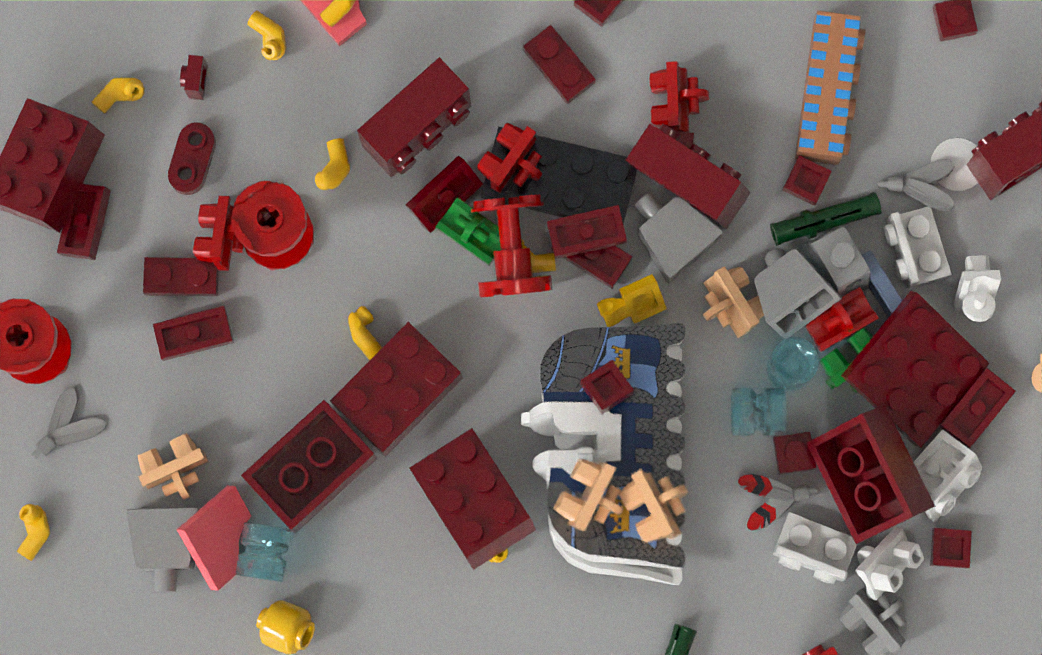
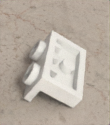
[884,206,952,289]
[914,429,982,522]
[772,512,857,585]

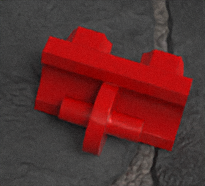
[650,61,709,132]
[477,123,543,193]
[193,196,244,271]
[805,287,879,353]

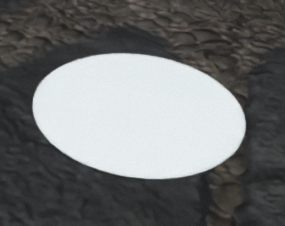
[931,138,978,191]

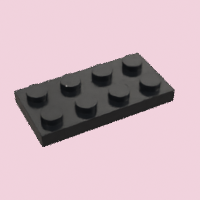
[481,126,637,225]

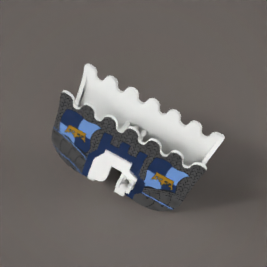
[521,323,685,585]

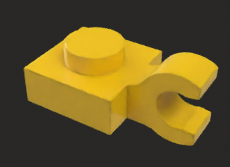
[596,274,667,327]

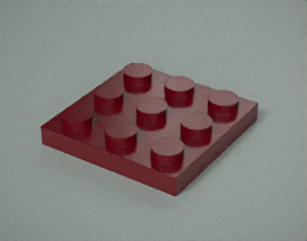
[841,291,990,448]

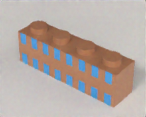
[795,10,865,165]

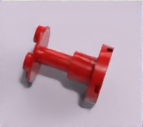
[231,181,314,271]
[471,194,553,297]
[0,298,72,384]

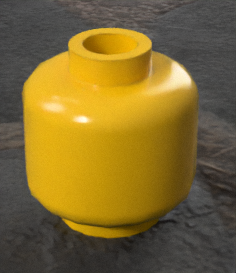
[256,600,315,655]

